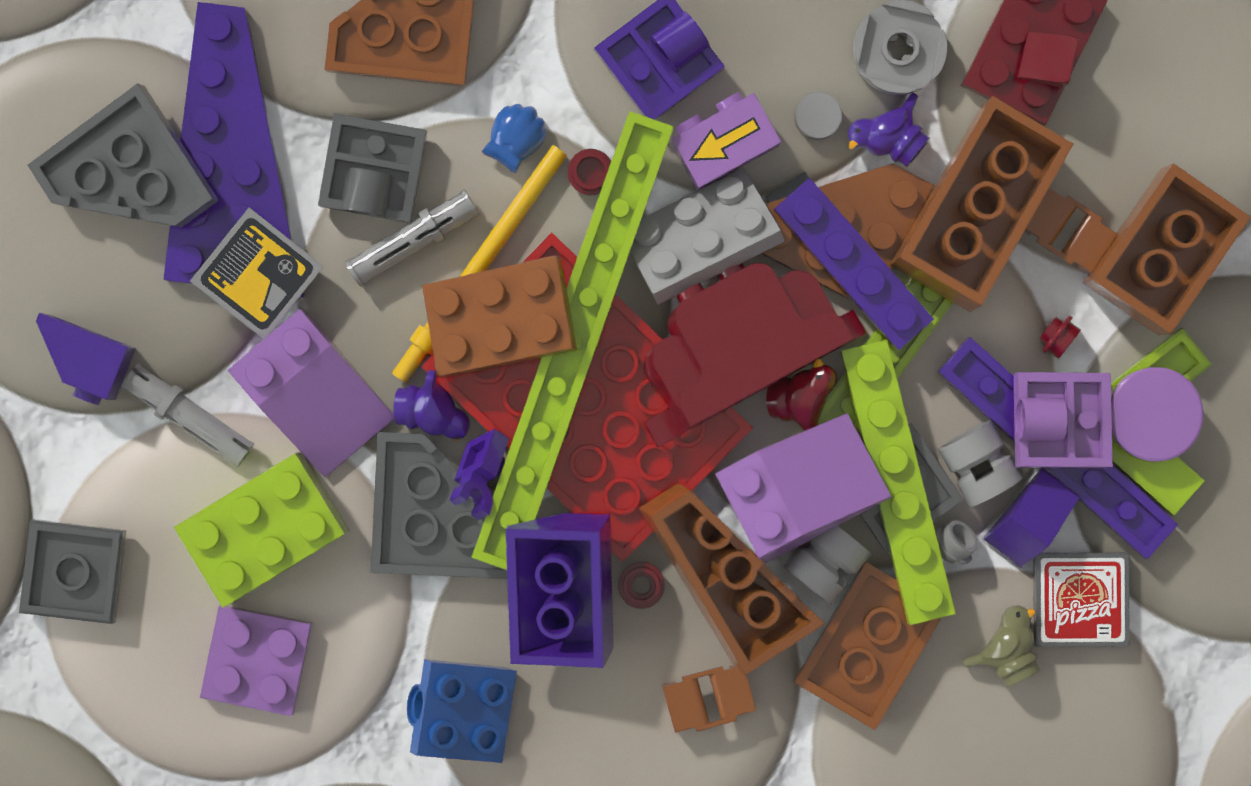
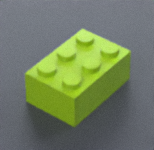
[173,452,350,608]

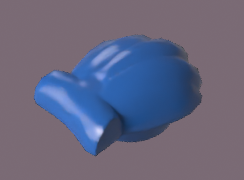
[482,104,546,173]

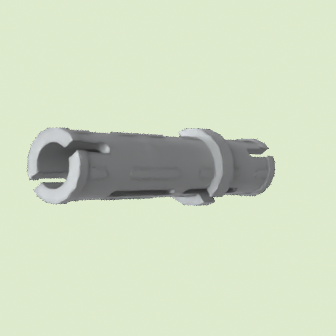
[345,189,480,287]
[121,363,255,468]

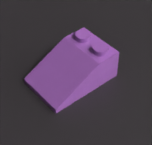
[227,309,394,477]
[715,414,892,563]

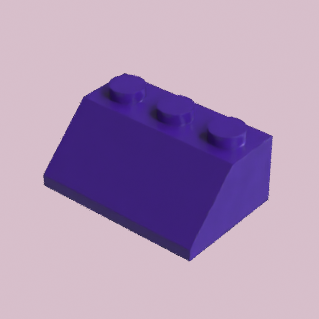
[506,513,614,668]

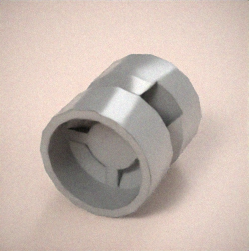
[938,420,1023,507]
[783,526,871,605]

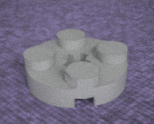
[852,0,948,96]

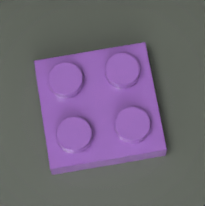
[200,605,313,716]

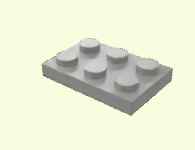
[630,168,785,305]

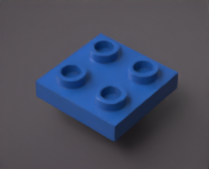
[407,659,517,763]

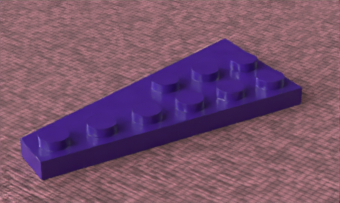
[163,2,305,298]

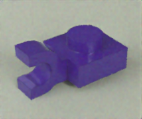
[449,429,509,520]

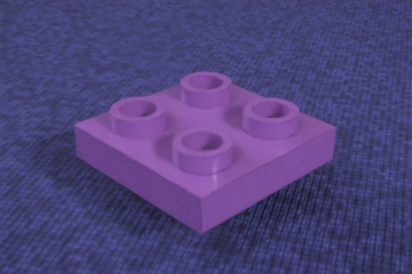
[1014,372,1113,468]

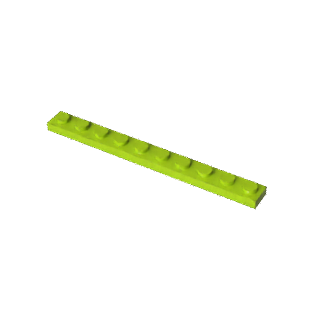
[471,111,674,570]

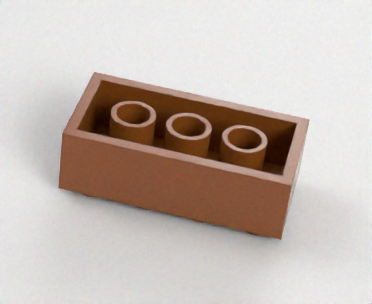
[890,96,1074,312]

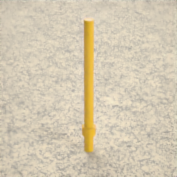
[392,145,567,384]

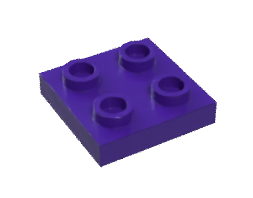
[594,0,725,120]

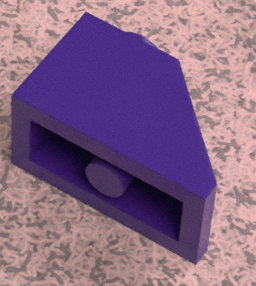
[36,313,136,405]

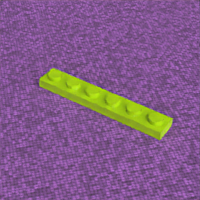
[840,339,956,625]

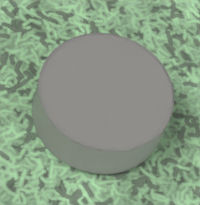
[794,92,842,140]

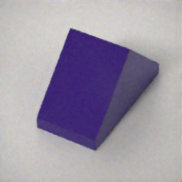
[984,468,1079,567]

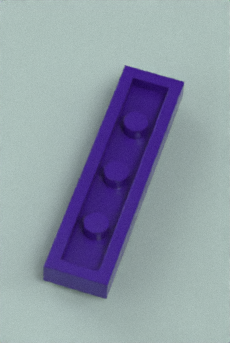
[773,178,934,351]

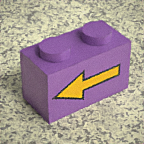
[670,92,781,191]

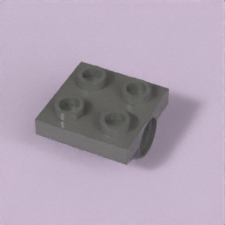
[318,113,428,223]

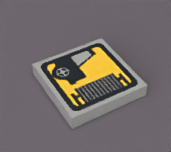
[190,208,324,339]

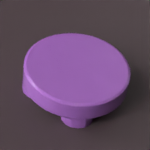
[1111,367,1203,461]

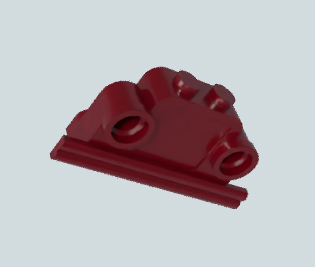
[644,263,867,448]

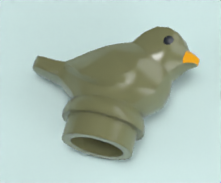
[962,605,1040,687]

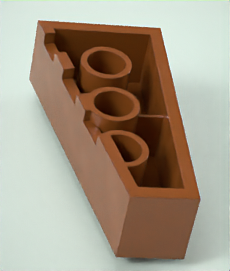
[639,483,825,675]

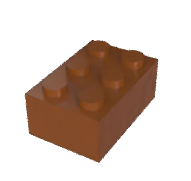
[1082,163,1251,336]

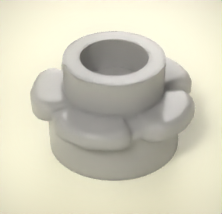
[935,521,979,565]

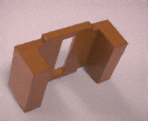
[1024,188,1117,274]
[662,665,756,733]

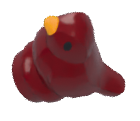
[766,359,837,431]

